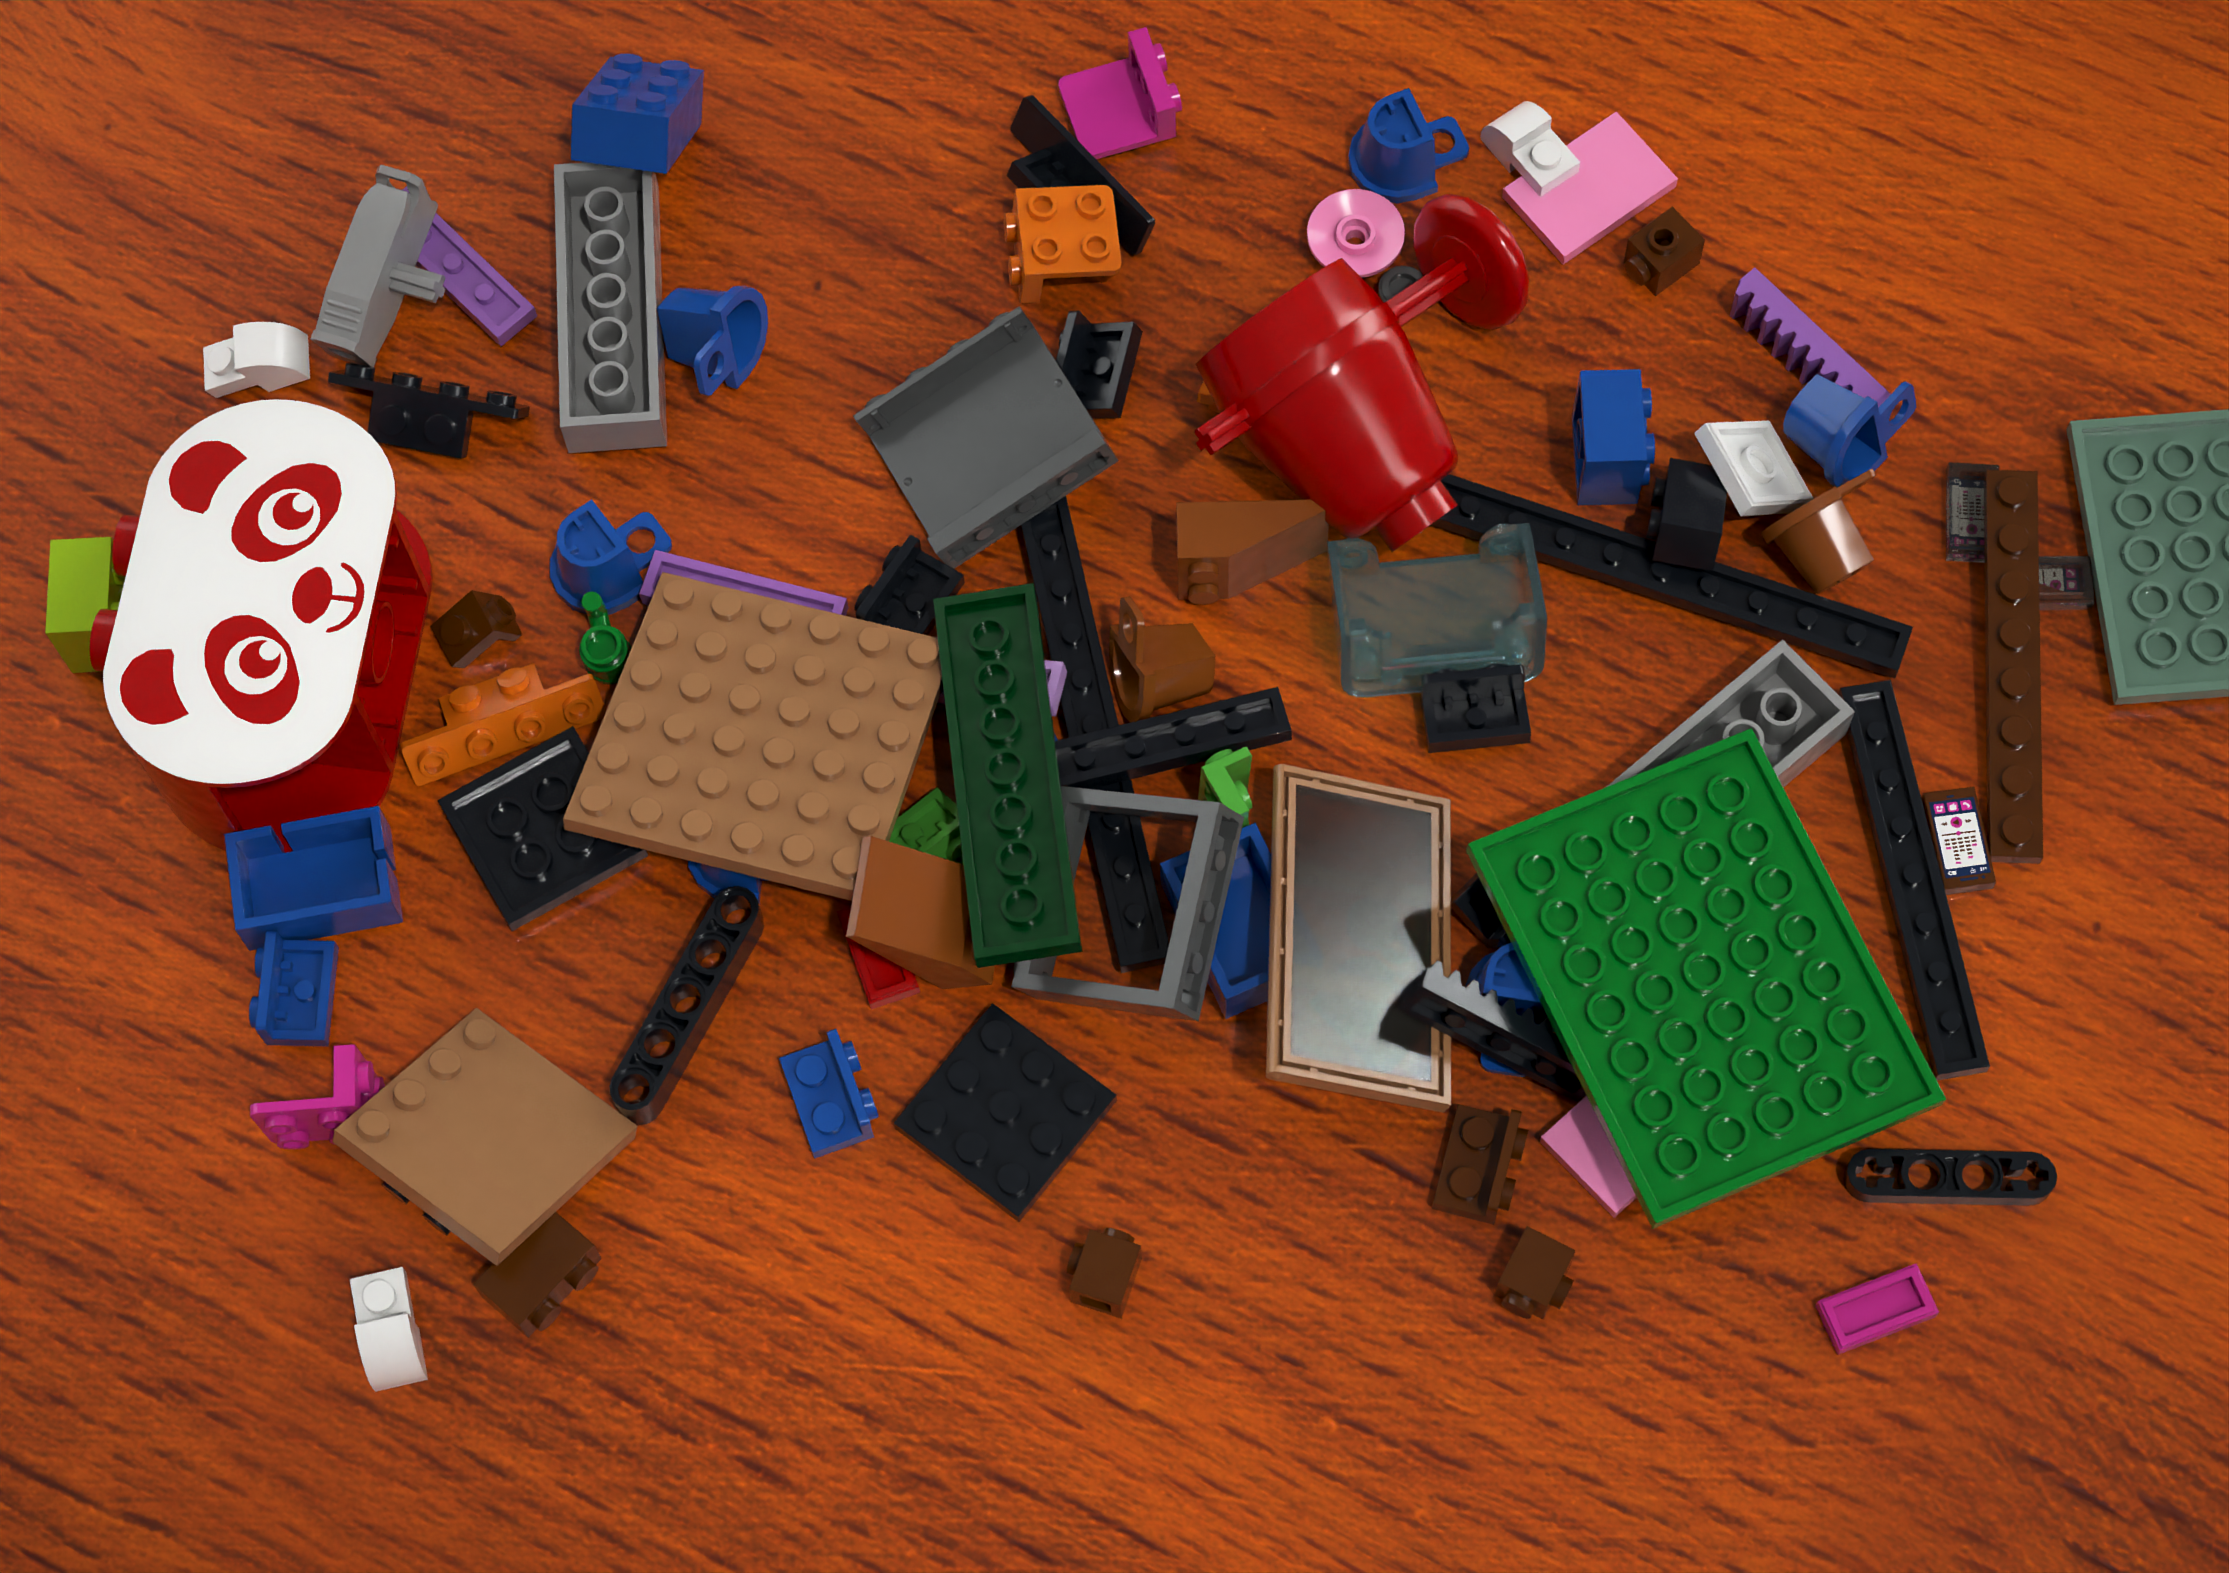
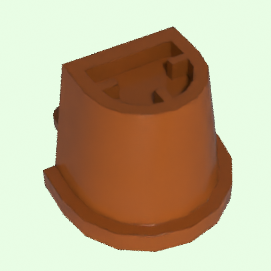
[1761,468,1876,594]
[1109,596,1216,723]

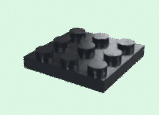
[437,726,648,931]
[894,1003,1117,1222]

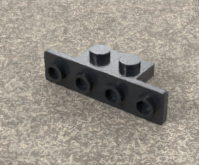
[1006,95,1155,256]
[328,363,530,459]

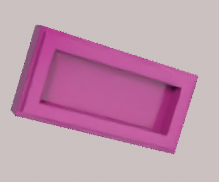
[1815,1263,1939,1355]

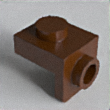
[430,590,522,668]

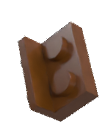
[1432,1104,1528,1225]

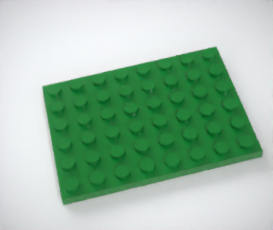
[1466,728,1946,1229]

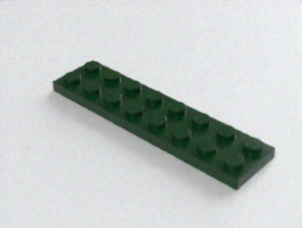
[933,583,1083,968]

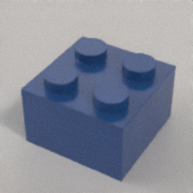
[1572,369,1655,505]

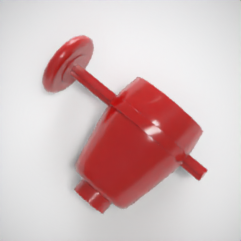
[1194,194,1529,552]

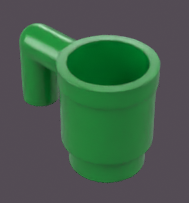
[579,591,632,685]

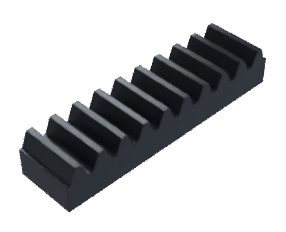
[1397,960,1586,1102]

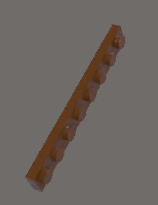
[1983,470,2043,864]

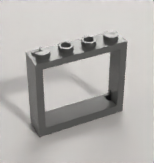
[1011,786,1244,1021]

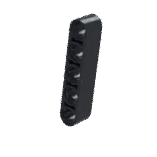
[609,886,764,1125]

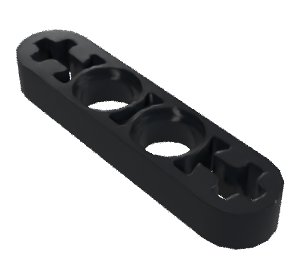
[1843,1149,2057,1206]

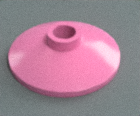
[1307,189,1405,278]

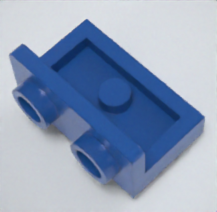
[249,931,339,1047]

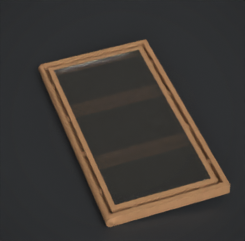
[1266,764,1451,1113]

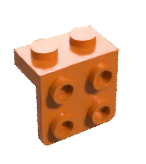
[1004,185,1122,303]

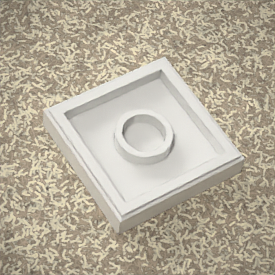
[1694,420,1814,516]

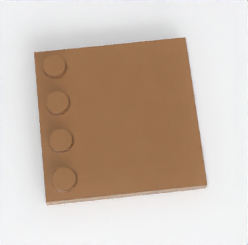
[333,1008,638,1266]

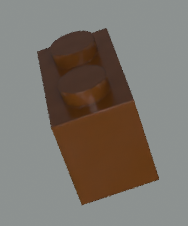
[473,1212,602,1338]

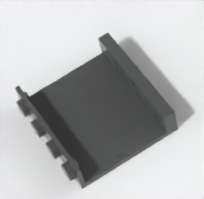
[853,306,1119,569]

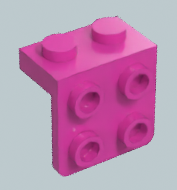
[1058,27,1182,159]
[250,1044,385,1149]

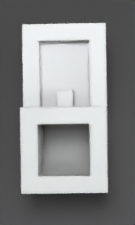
[1480,101,1580,197]
[203,322,310,398]
[350,1267,428,1392]

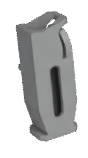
[310,164,445,367]

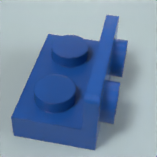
[779,1029,879,1159]

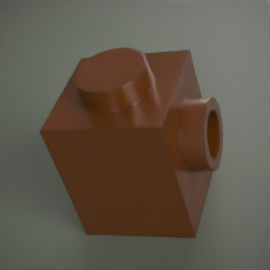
[1623,206,1705,296]
[1495,1226,1576,1319]
[1067,1228,1142,1319]

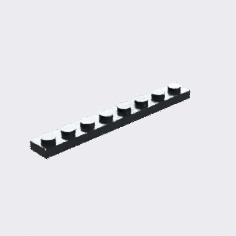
[1838,680,1990,1081]

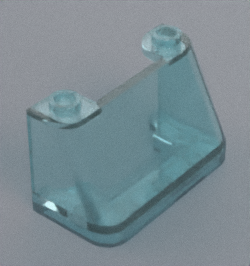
[1327,523,1547,697]

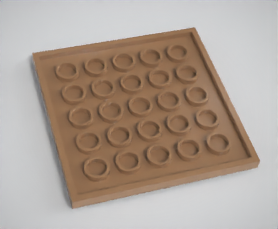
[563,572,943,901]

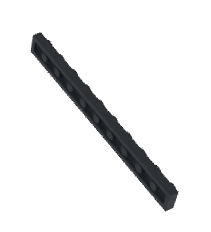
[1431,474,1913,678]
[1020,496,1169,973]

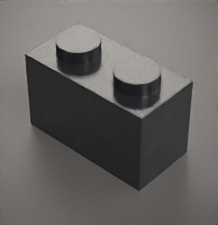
[1646,458,1727,571]

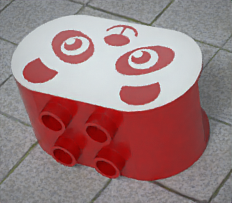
[89,399,433,853]

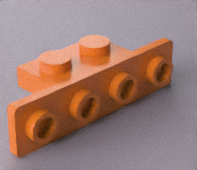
[400,663,606,786]

